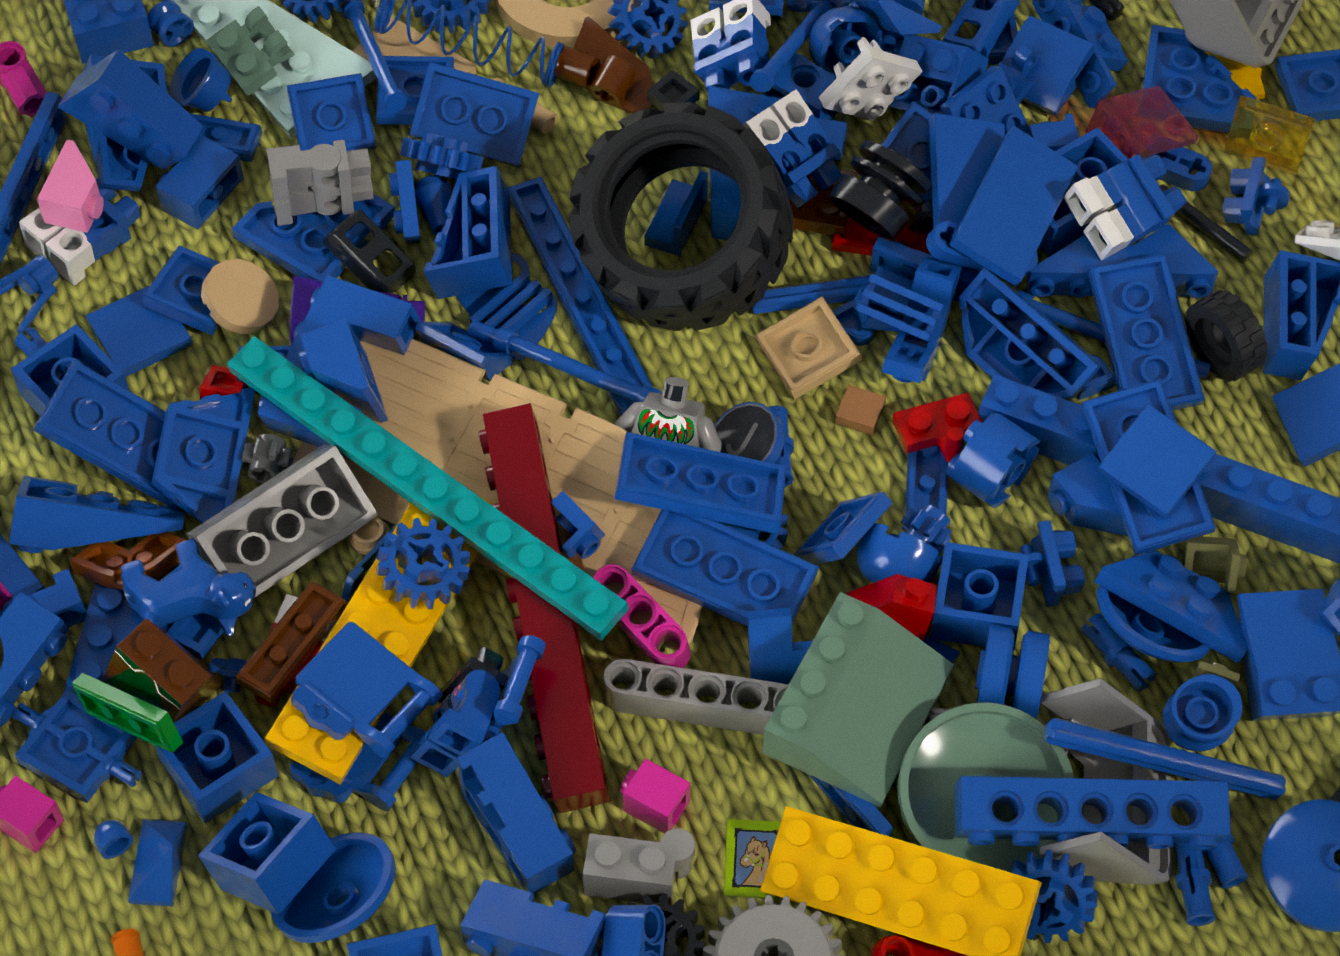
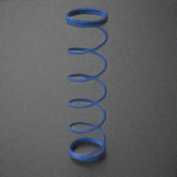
[374,0,565,88]

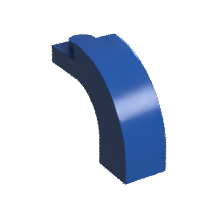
[882,256,962,383]

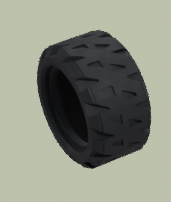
[569,102,793,331]

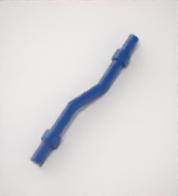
[468,321,663,402]

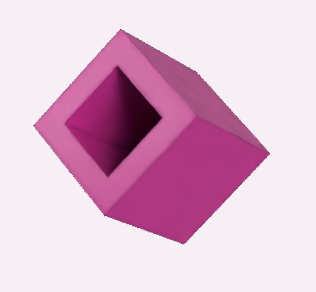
[620,758,691,834]
[0,775,64,853]

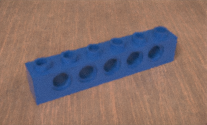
[954,776,1231,850]

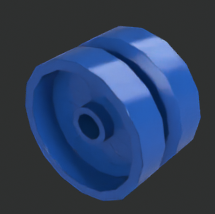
[975,624,1050,719]

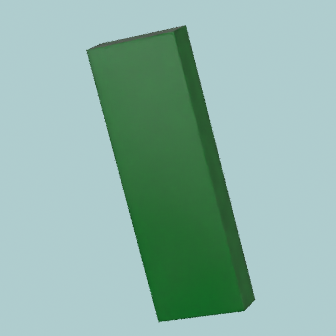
[72,673,183,753]

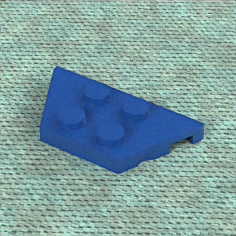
[151,388,255,524]
[1094,550,1248,664]

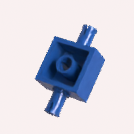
[11,324,130,416]

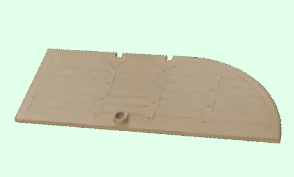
[292,339,703,651]

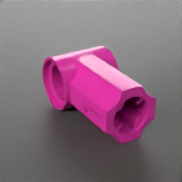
[0,41,46,117]

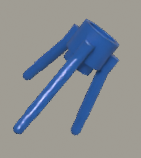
[0,255,59,333]

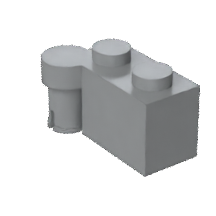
[583,828,695,905]

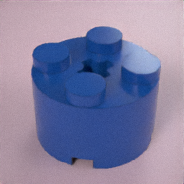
[945,412,1040,508]

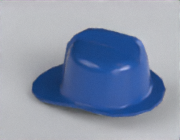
[169,48,232,112]

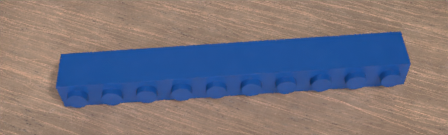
[979,374,1340,564]

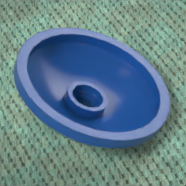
[1097,585,1211,663]
[1262,799,1340,932]
[271,832,396,943]

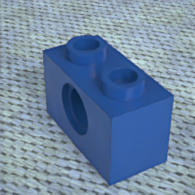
[758,53,838,120]

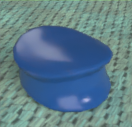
[1163,674,1243,752]

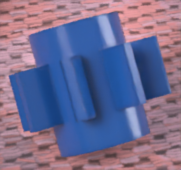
[900,504,952,553]

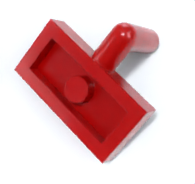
[892,392,982,463]

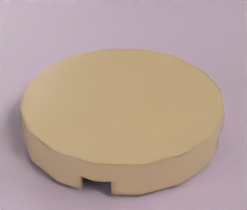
[201,259,279,334]

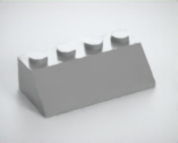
[187,444,378,598]

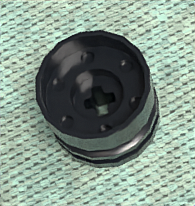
[828,140,932,241]

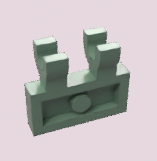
[205,6,294,97]

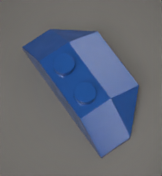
[959,267,1100,399]

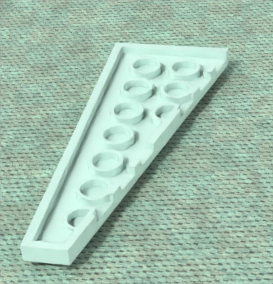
[174,0,377,139]

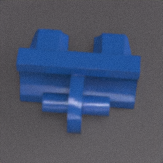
[1222,157,1290,235]
[1020,521,1085,607]

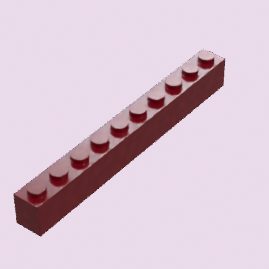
[479,403,611,813]

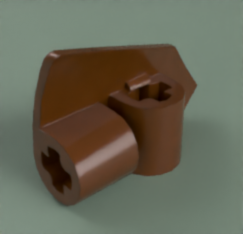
[555,17,655,114]

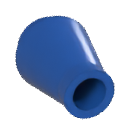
[415,175,452,235]

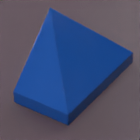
[128,819,188,907]

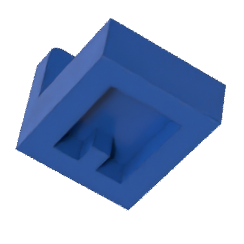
[551,491,605,559]

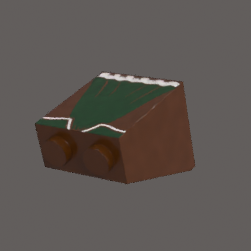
[102,618,223,723]

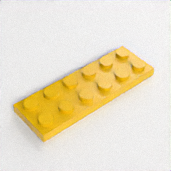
[760,806,1042,956]

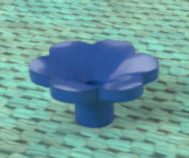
[208,658,247,693]

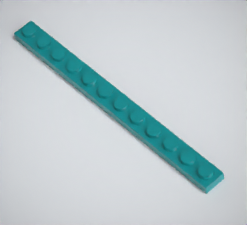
[227,336,629,641]

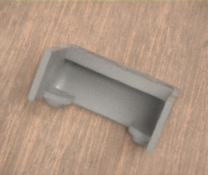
[1170,0,1304,68]
[1040,678,1172,885]

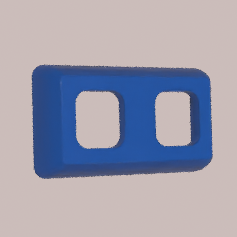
[942,0,1020,57]

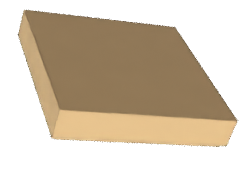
[754,297,863,400]

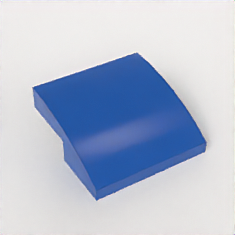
[1002,15,1094,116]

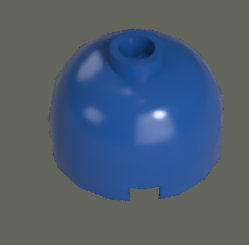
[808,6,884,73]
[857,523,943,583]

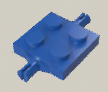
[12,689,142,803]

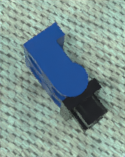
[410,647,509,777]

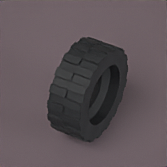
[1185,289,1267,382]

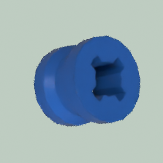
[147,0,194,47]

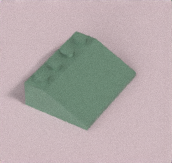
[762,592,954,807]

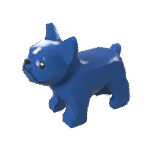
[121,539,256,637]

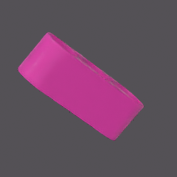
[593,564,691,668]

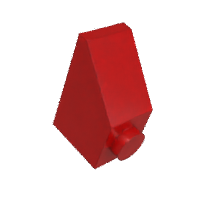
[846,574,938,641]

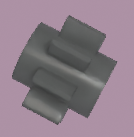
[241,434,293,484]

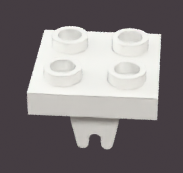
[819,37,923,121]

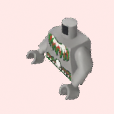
[615,377,722,452]

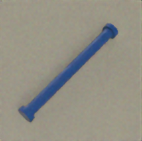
[342,0,407,112]
[750,0,832,93]

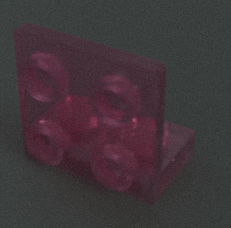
[1085,86,1199,159]

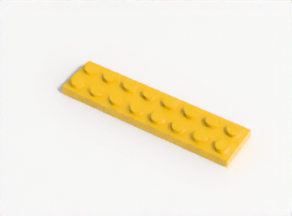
[264,493,494,785]

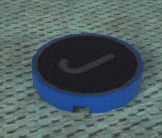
[714,402,785,464]

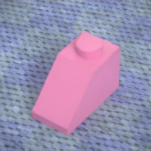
[37,140,104,233]

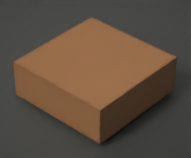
[835,385,886,435]

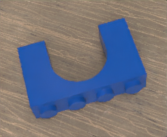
[257,275,421,458]

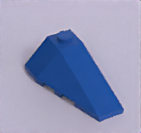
[82,55,167,191]
[9,476,185,553]

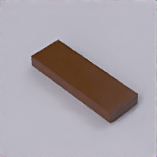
[235,580,347,703]

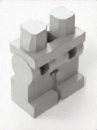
[266,140,374,226]

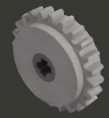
[703,895,844,956]

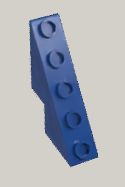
[1025,223,1218,298]

